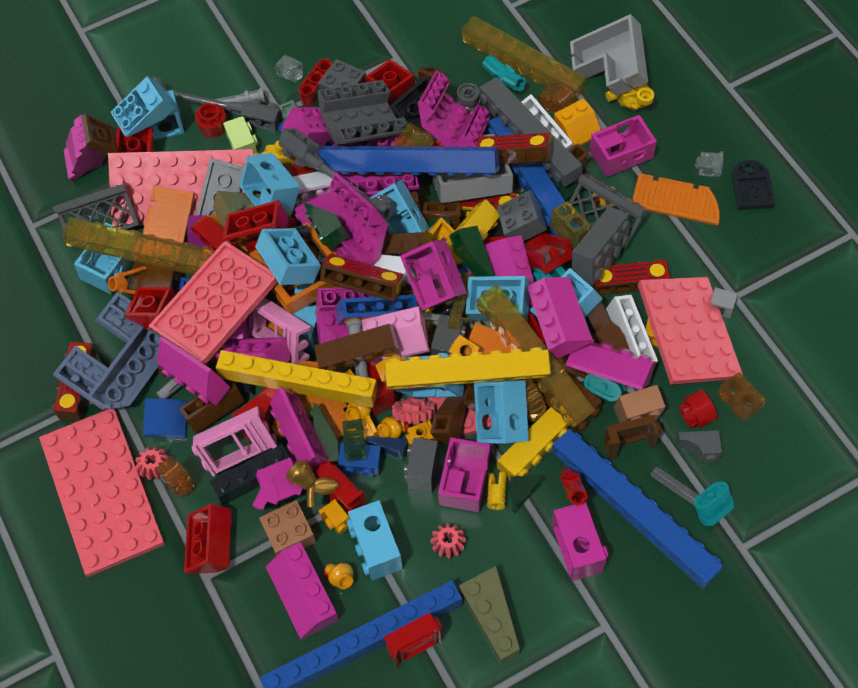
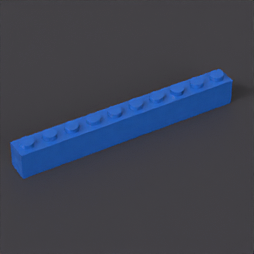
[487,117,586,251]
[317,146,499,176]
[552,429,723,589]
[259,580,462,688]

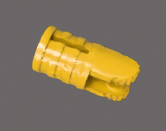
[487,471,507,510]

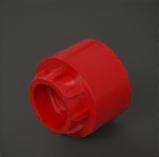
[195,103,227,138]
[679,389,718,429]

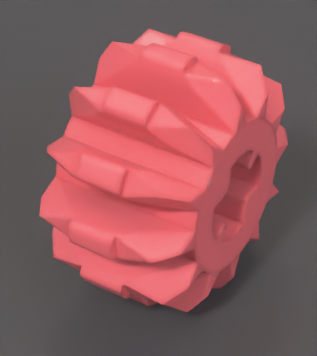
[136,446,170,481]
[431,522,466,559]

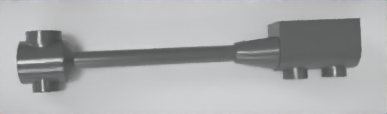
[152,77,281,132]
[279,128,393,221]

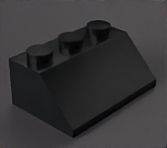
[390,75,431,133]

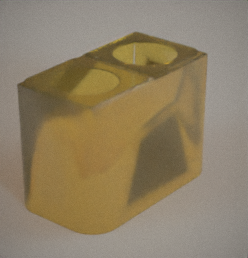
[393,122,434,146]
[550,201,590,249]

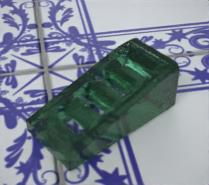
[342,419,366,462]

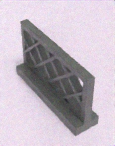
[568,174,649,249]
[53,182,139,247]

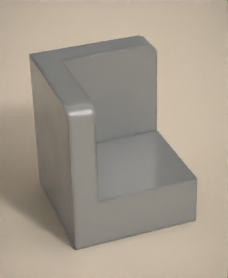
[710,287,738,318]

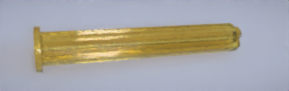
[448,273,474,329]

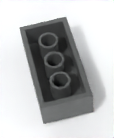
[572,207,630,287]

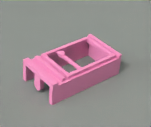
[249,297,311,365]
[192,406,277,476]

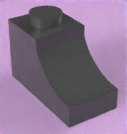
[676,430,722,463]

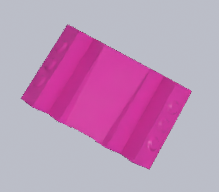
[64,115,106,182]
[252,458,303,510]

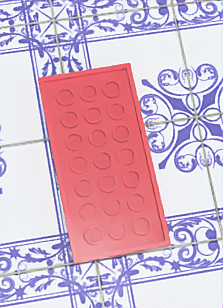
[108,149,256,226]
[39,408,165,577]

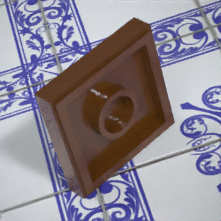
[81,113,118,155]

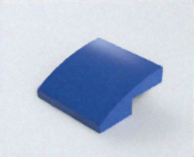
[143,399,187,440]

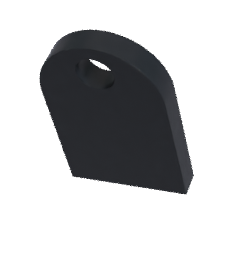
[732,160,775,210]

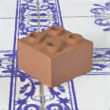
[613,385,665,423]
[259,500,316,556]

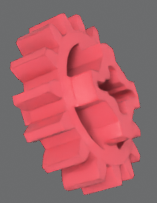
[392,396,435,424]

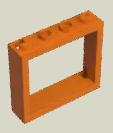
[249,222,340,314]

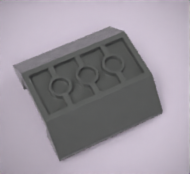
[317,80,411,144]

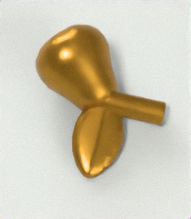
[286,459,339,507]

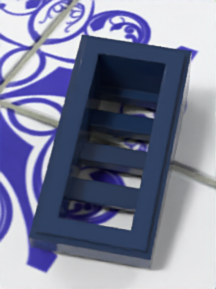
[365,436,408,460]

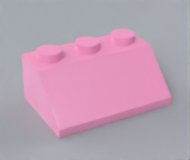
[362,306,429,365]

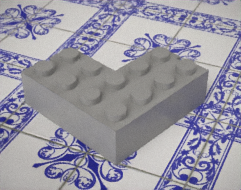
[570,14,648,96]
[433,134,513,203]

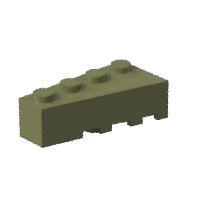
[213,191,296,227]
[459,566,520,666]

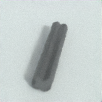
[651,467,698,507]

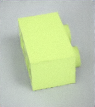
[223,116,258,153]

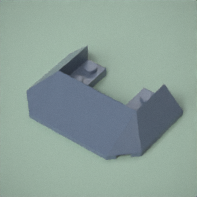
[53,291,162,410]

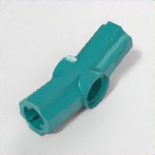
[482,55,526,92]

